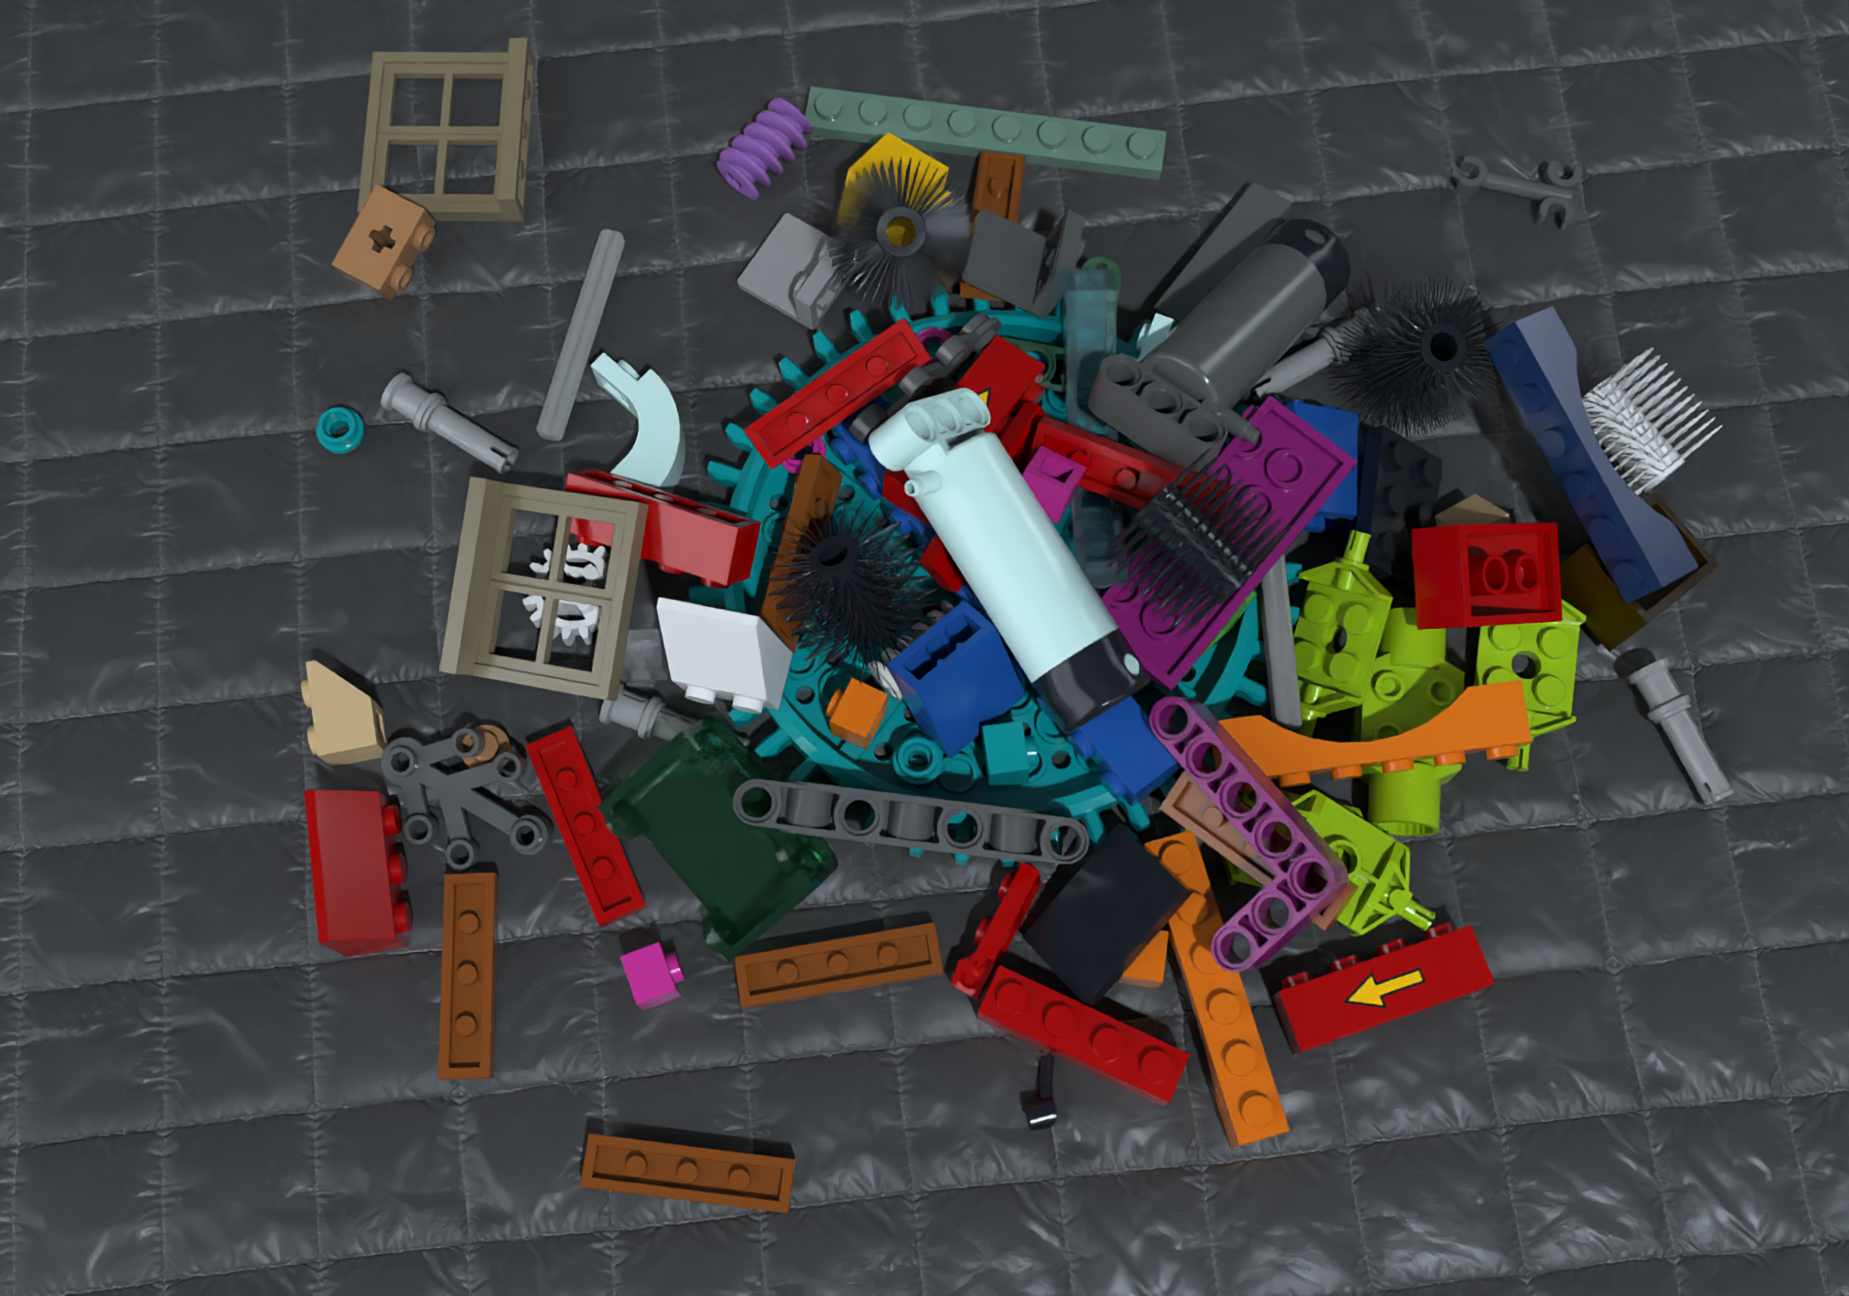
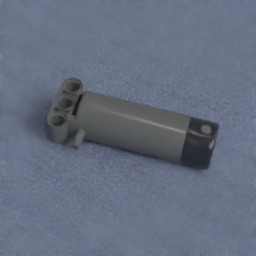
[1088,219,1351,475]

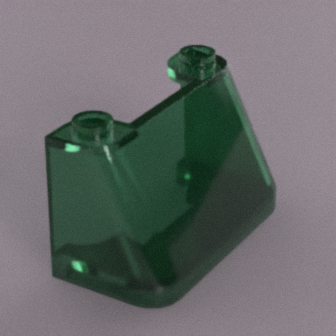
[597,715,838,962]

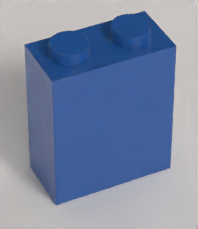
[1281,399,1366,536]
[887,600,1025,758]

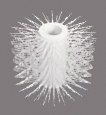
[1536,347,1722,495]

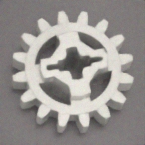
[523,543,609,646]

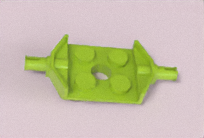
[1293,530,1393,738]
[1473,598,1586,771]
[1240,789,1436,937]

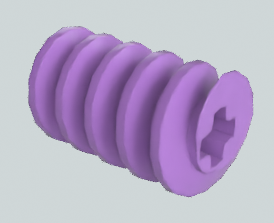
[716,98,812,201]

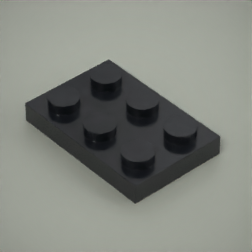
[1355,425,1442,596]

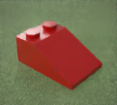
[1412,523,1563,630]

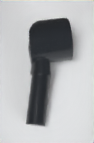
[1025,1055,1056,1131]

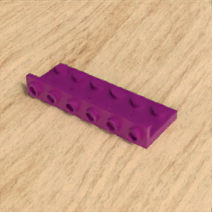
[1096,396,1358,694]

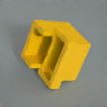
[836,132,953,247]

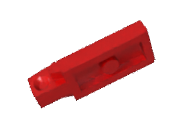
[950,862,1043,1000]

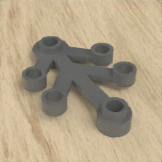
[849,312,1001,445]
[381,728,554,870]

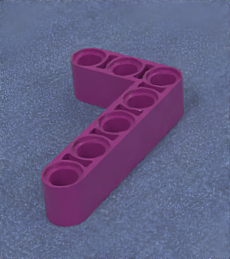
[1149,696,1348,972]

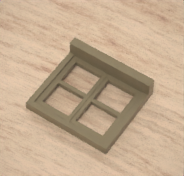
[357,38,536,222]
[439,476,649,701]

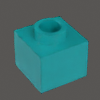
[982,721,1038,788]

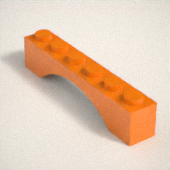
[1211,680,1532,793]
[1144,831,1290,1149]

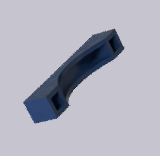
[1482,306,1699,604]

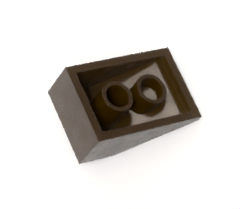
[1560,492,1719,652]

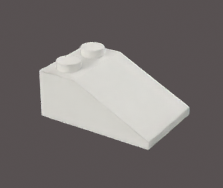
[656,597,793,714]

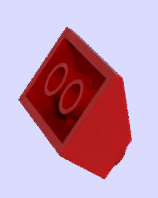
[304,789,413,957]

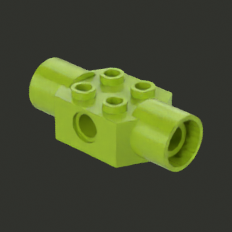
[1350,607,1465,837]

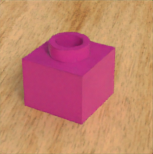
[1022,446,1087,524]
[620,942,685,1011]

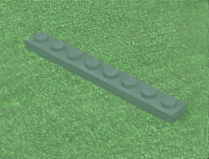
[804,86,1167,180]

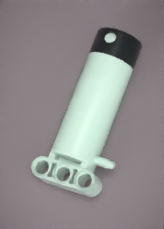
[869,388,1151,734]

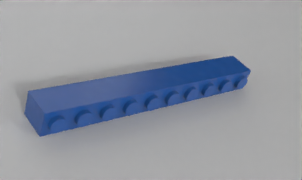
[830,394,1181,807]

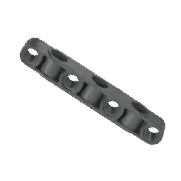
[733,779,1089,864]

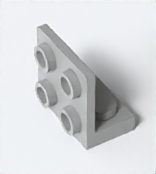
[737,213,861,331]

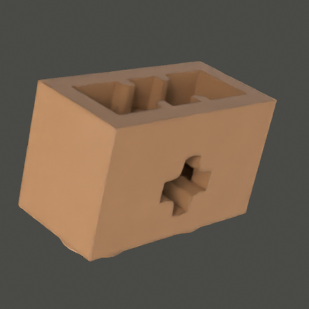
[331,184,436,302]

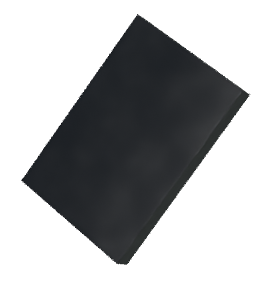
[1023,823,1193,1008]

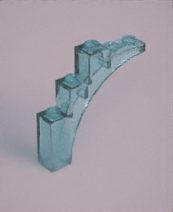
[1063,269,1128,588]

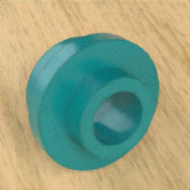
[316,407,365,454]
[893,736,943,786]

